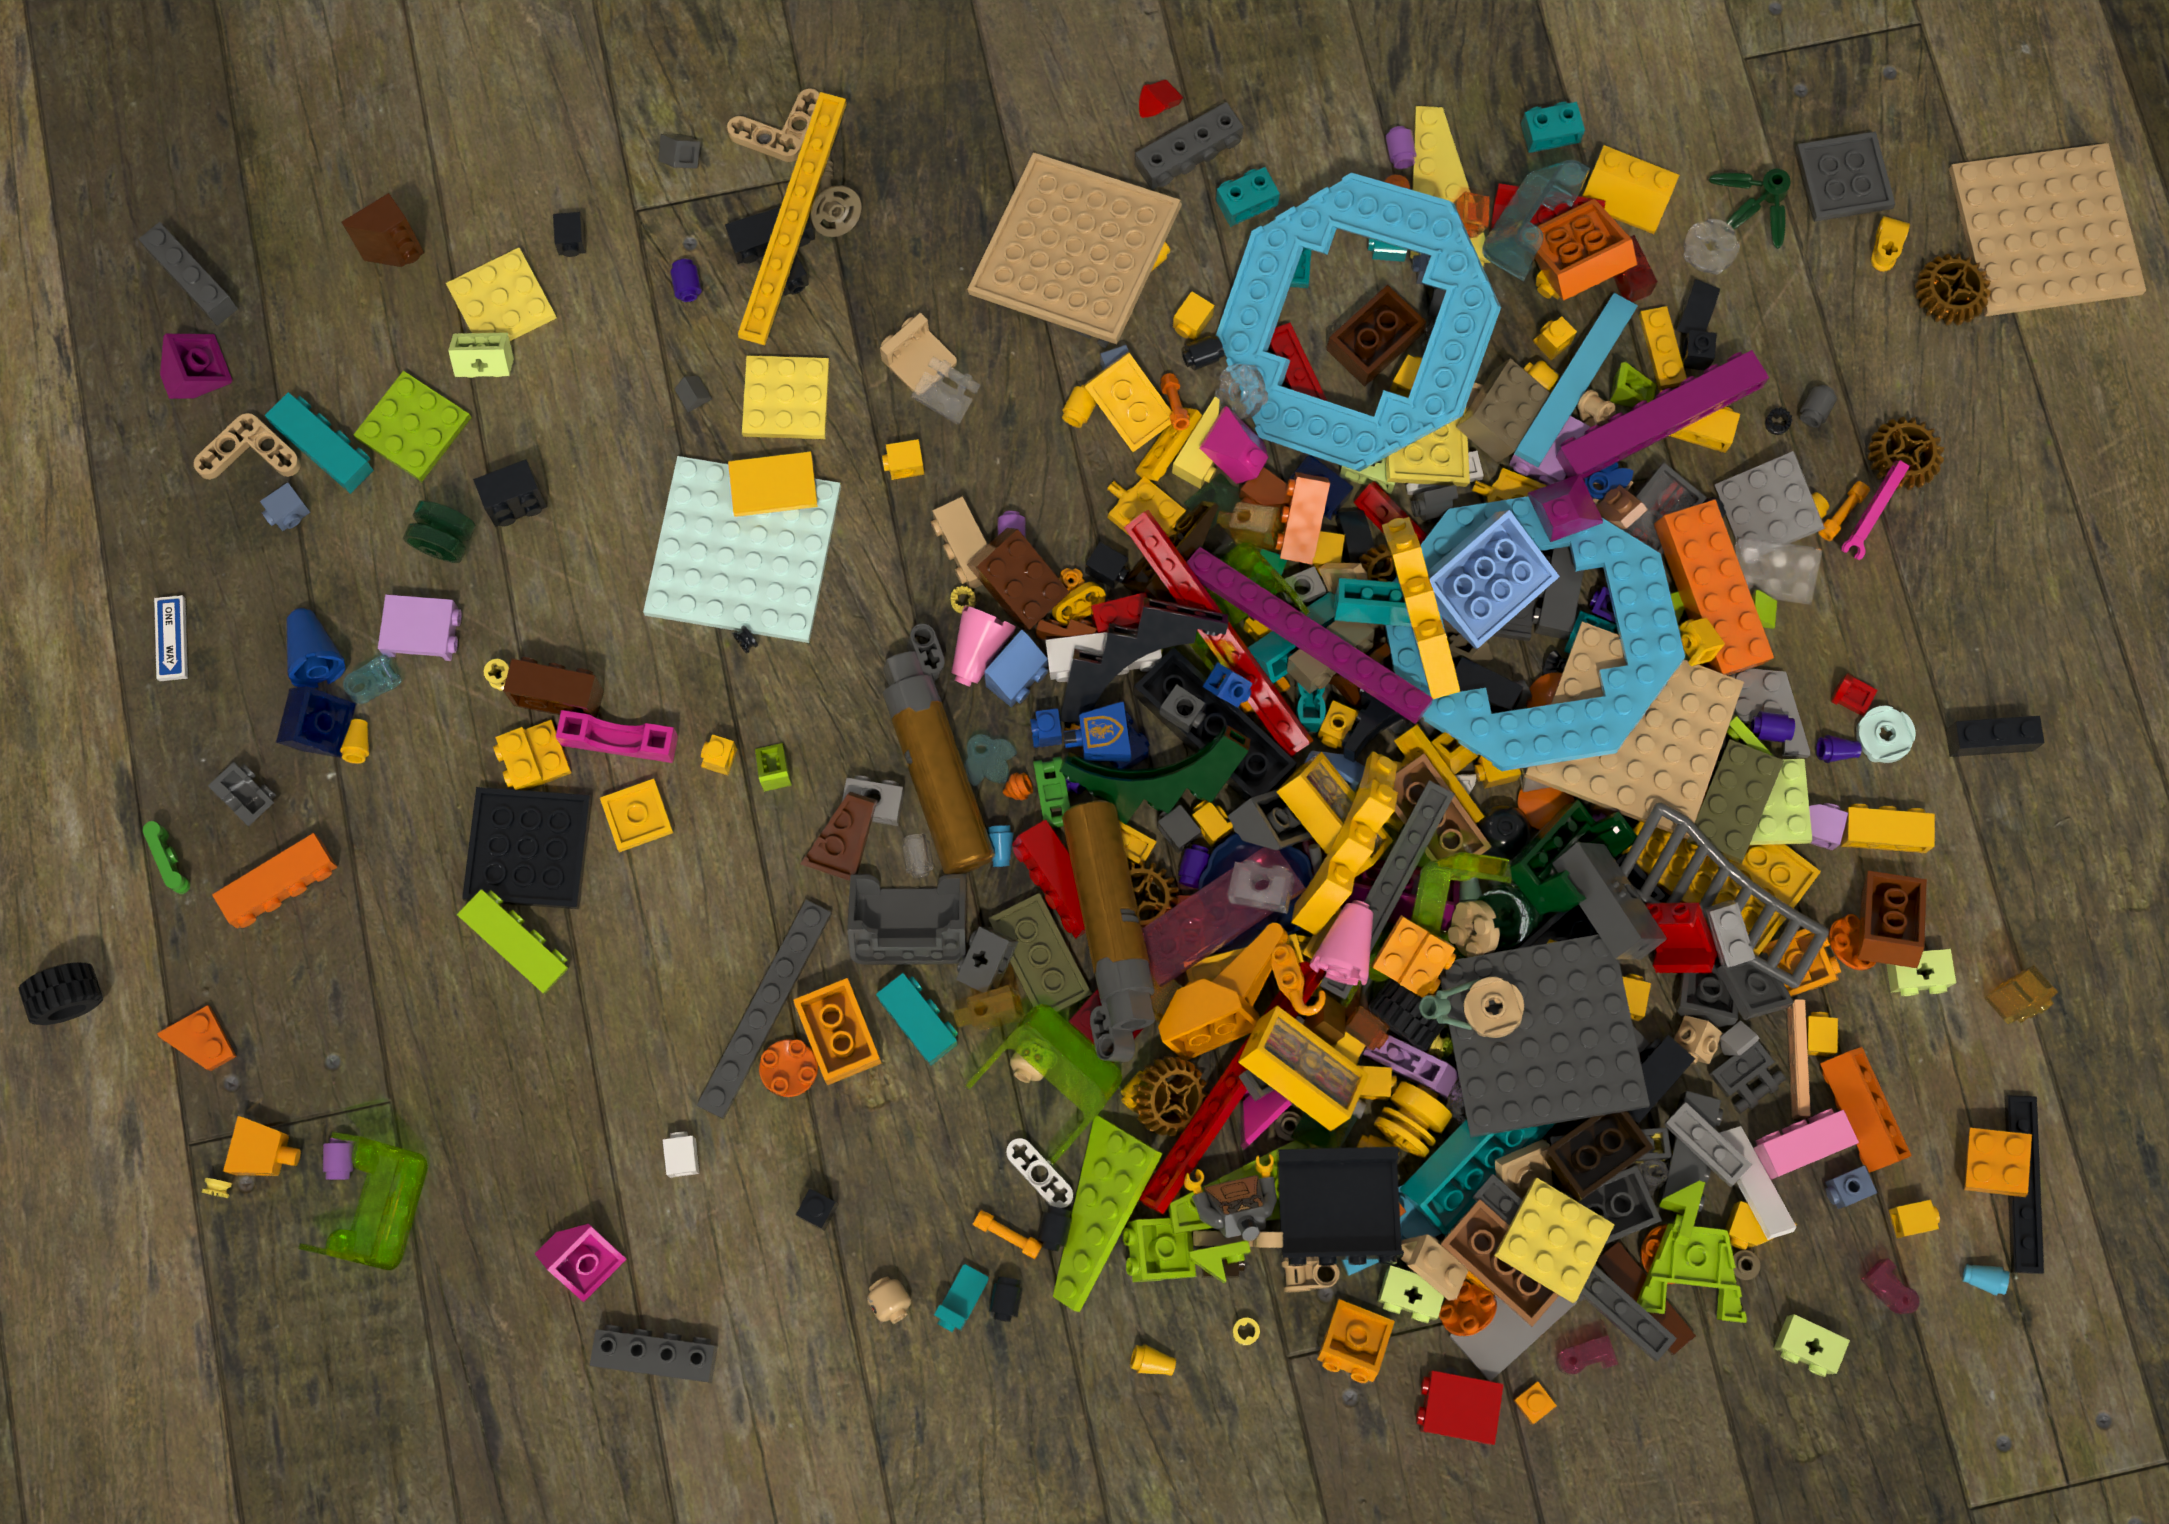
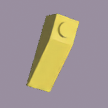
[1172,397,1220,489]

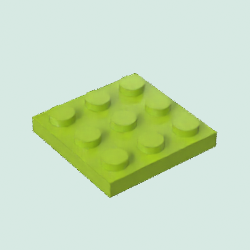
[353,371,471,482]

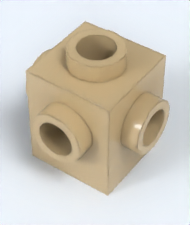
[1674,1015,1723,1065]

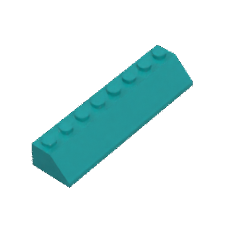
[1399,1119,1556,1236]

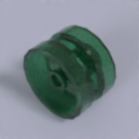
[403,501,476,563]

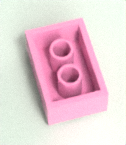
[1753,1108,1859,1179]

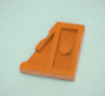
[157,1005,237,1071]

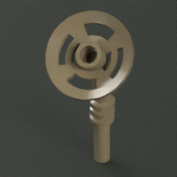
[810,152,861,237]

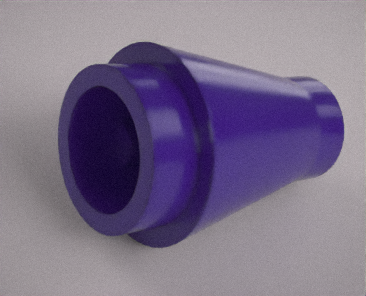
[1816,735,1862,763]

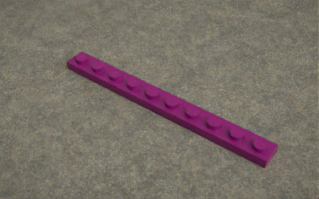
[1186,547,1433,724]

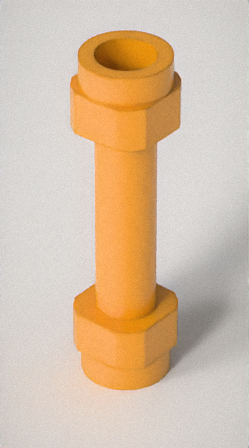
[1818,481,1870,541]
[973,1209,1042,1259]

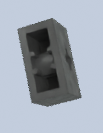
[956,927,1018,994]

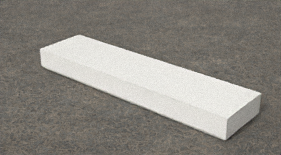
[1719,1126,1796,1240]

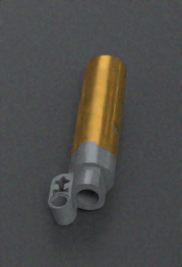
[883,624,995,874]
[1062,800,1155,1062]

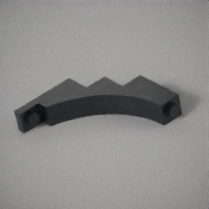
[1060,597,1228,726]

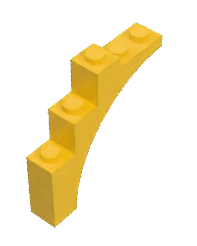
[1382,517,1460,699]
[1291,751,1398,935]

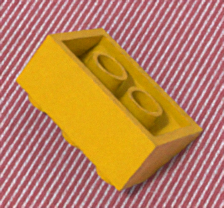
[1582,145,1679,234]

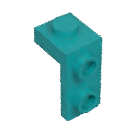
[934,1264,989,1333]

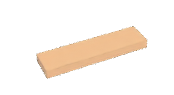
[1787,1000,1810,1120]

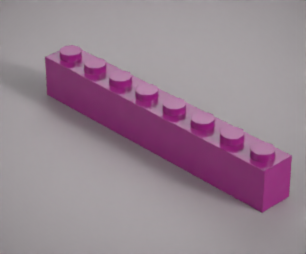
[1556,350,1769,479]

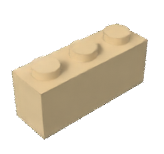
[931,496,987,589]

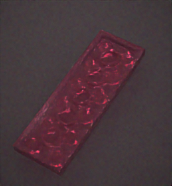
[1142,847,1306,987]

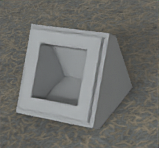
[1720,1020,1759,1056]

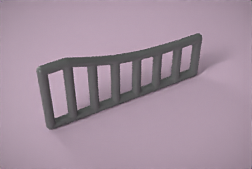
[1620,802,1829,988]

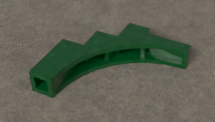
[1059,724,1251,824]

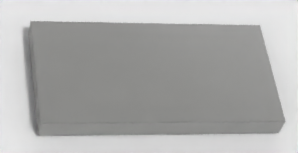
[1449,1295,1577,1382]

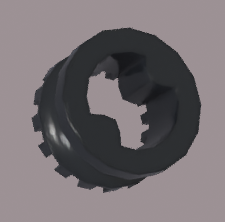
[1765,407,1793,435]
[732,625,758,654]

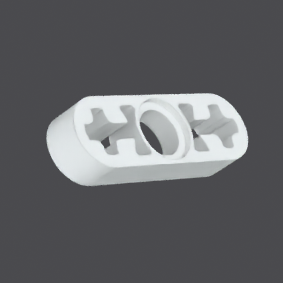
[1006,1138,1073,1209]

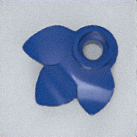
[1584,463,1633,499]

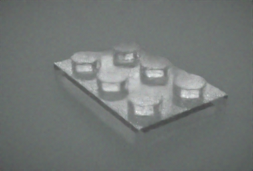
[1734,536,1822,605]

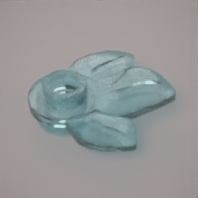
[964,734,1017,786]

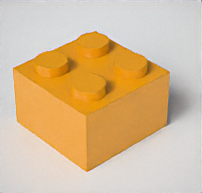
[1964,1128,2032,1197]

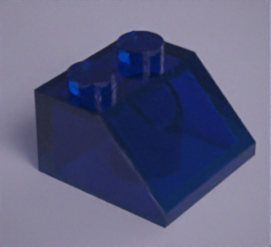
[276,686,356,758]

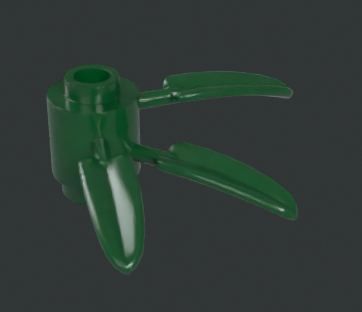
[1708,169,1791,249]

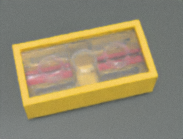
[1276,752,1393,877]
[1238,1006,1369,1131]

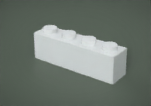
[1046,628,1162,682]

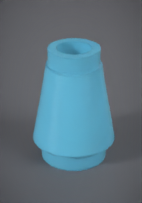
[1962,1264,2010,1296]

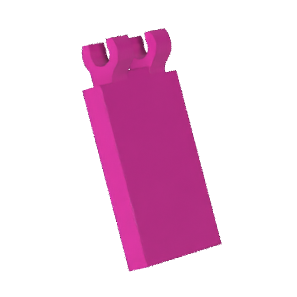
[1841,461,1910,560]

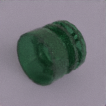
[1474,881,1544,950]

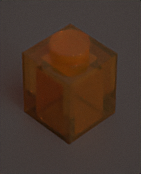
[1454,192,1490,238]
[1345,1006,1390,1051]

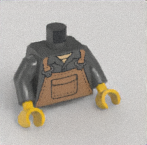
[1184,1154,1277,1241]

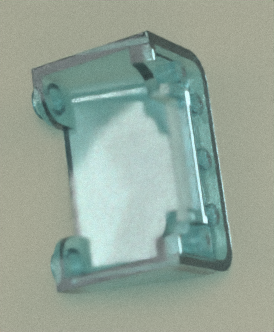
[1482,160,1590,281]

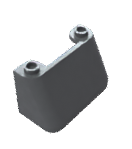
[847,873,966,965]

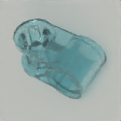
[343,655,402,704]

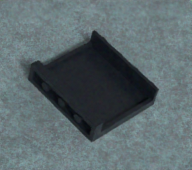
[1277,1147,1404,1266]

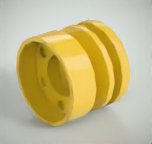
[1374,1081,1453,1158]

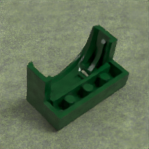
[1505,799,1637,915]

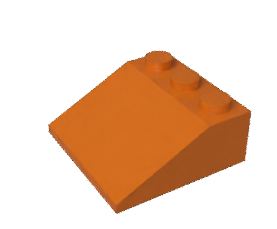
[1522,198,1637,301]

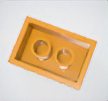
[793,978,882,1085]

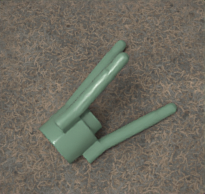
[1419,979,1481,1030]

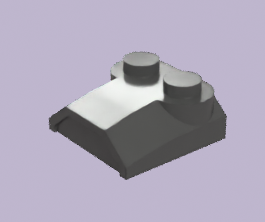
[1675,964,1738,1027]

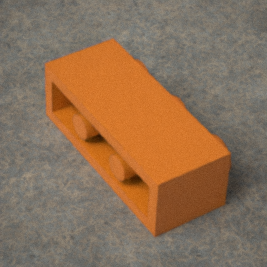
[1275,472,1330,565]

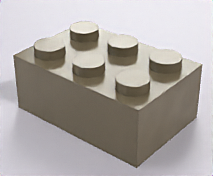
[1456,358,1551,463]

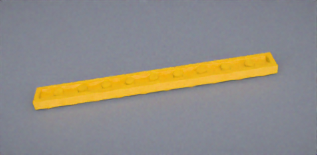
[738,92,847,345]

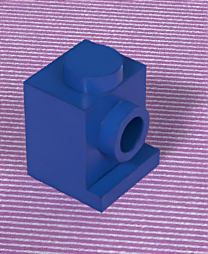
[1203,662,1253,708]
[1030,709,1062,748]

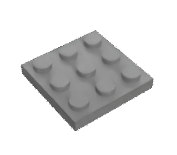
[1715,451,1825,561]

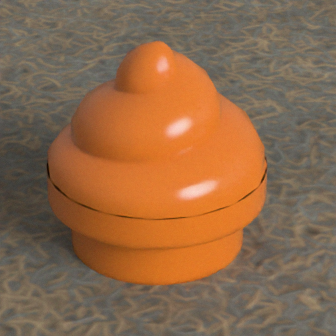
[1002,772,1033,801]

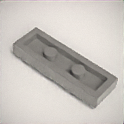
[1664,1102,1752,1187]

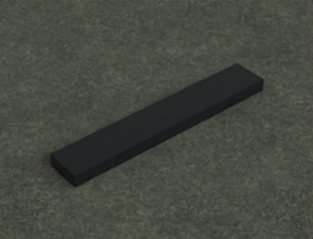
[2005,1095,2044,1274]

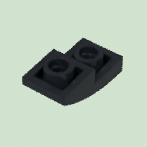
[1675,279,1720,335]
[1335,510,1376,566]

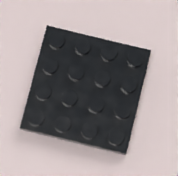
[462,787,592,909]

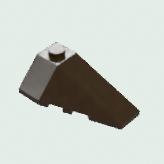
[1123,501,1219,604]

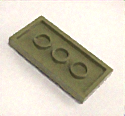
[1687,739,1784,864]
[988,893,1092,1022]

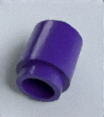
[670,259,702,302]
[1750,711,1795,743]
[1178,845,1211,889]

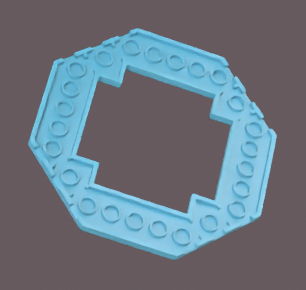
[1216,173,1501,472]
[1385,496,1685,771]

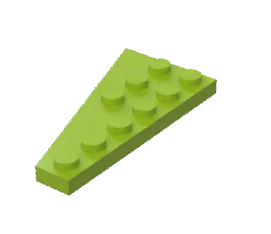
[1053,1114,1163,1312]

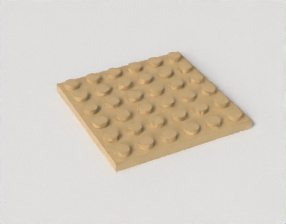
[1949,143,2146,316]
[967,152,1182,344]
[1524,621,1744,839]

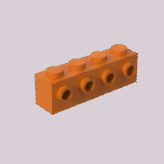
[212,833,337,928]
[1820,1047,1912,1173]

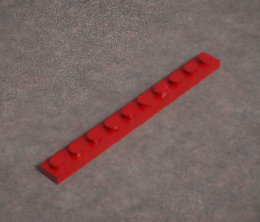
[1124,510,1314,757]
[1139,961,1326,1214]

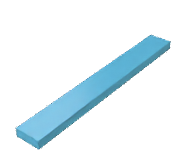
[1514,293,1638,468]

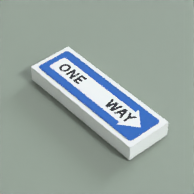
[154,595,188,681]

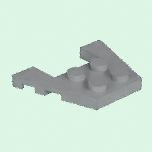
[1720,669,1810,758]

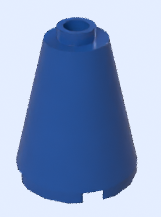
[286,608,345,689]

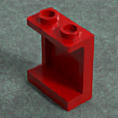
[1645,903,1717,973]
[1416,1371,1504,1445]

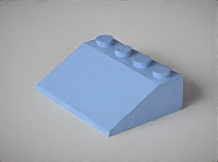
[1427,510,1560,649]

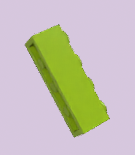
[457,889,568,995]

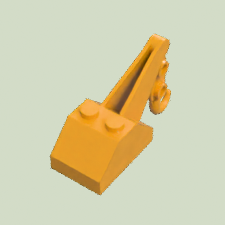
[1158,923,1326,1061]

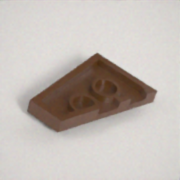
[800,791,877,881]

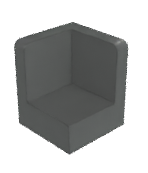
[658,134,700,168]

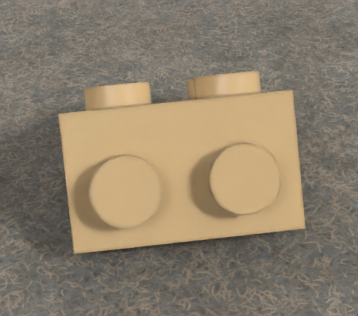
[880,313,957,396]
[1401,1234,1469,1300]

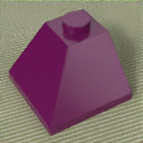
[160,334,233,399]
[1528,474,1603,542]

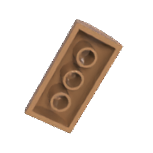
[1393,753,1492,880]
[1440,1199,1559,1327]

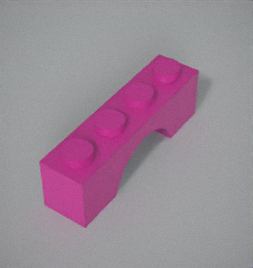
[556,710,678,763]

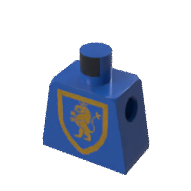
[1063,702,1131,762]

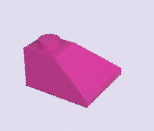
[1199,406,1269,484]
[1240,1090,1292,1150]
[535,1224,626,1302]

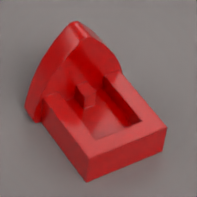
[1139,79,1183,118]
[1831,673,1878,717]

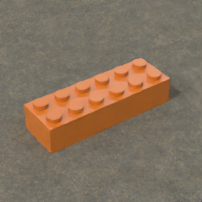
[1654,500,1774,676]

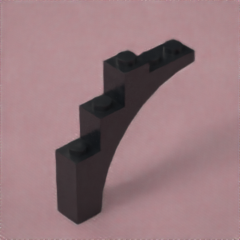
[1342,657,1524,762]

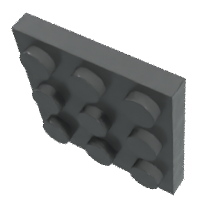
[1795,131,1895,222]

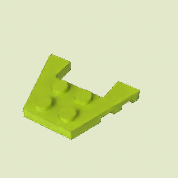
[1637,1223,1747,1323]

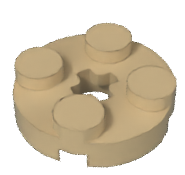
[1448,900,1499,958]
[1464,977,1524,1038]

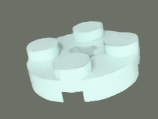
[1856,706,1916,763]

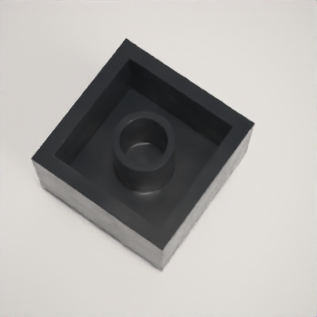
[473,459,547,527]

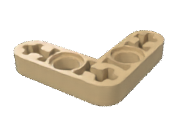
[727,89,819,162]
[194,413,301,480]
[1193,1231,1283,1248]

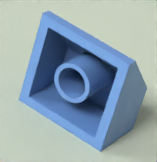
[984,630,1048,708]

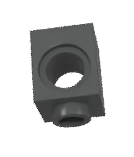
[1160,684,1206,733]
[1157,805,1202,854]

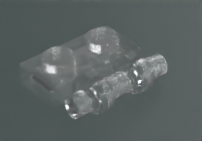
[911,357,981,425]

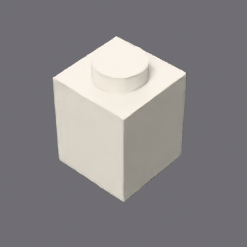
[663,1132,700,1178]

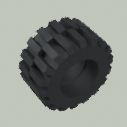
[18,962,103,1025]
[1367,979,1446,1051]

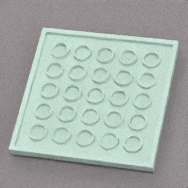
[643,456,841,643]

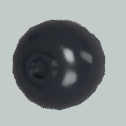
[1476,804,1531,862]

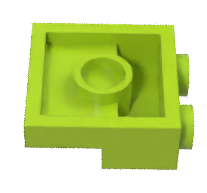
[1123,1218,1196,1282]

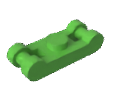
[1033,757,1070,831]
[143,821,190,894]

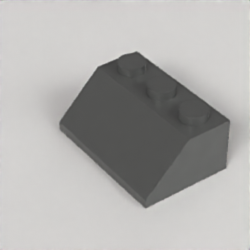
[1228,789,1313,851]

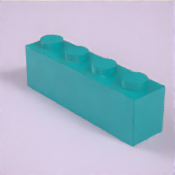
[265,392,374,494]
[1248,592,1335,683]

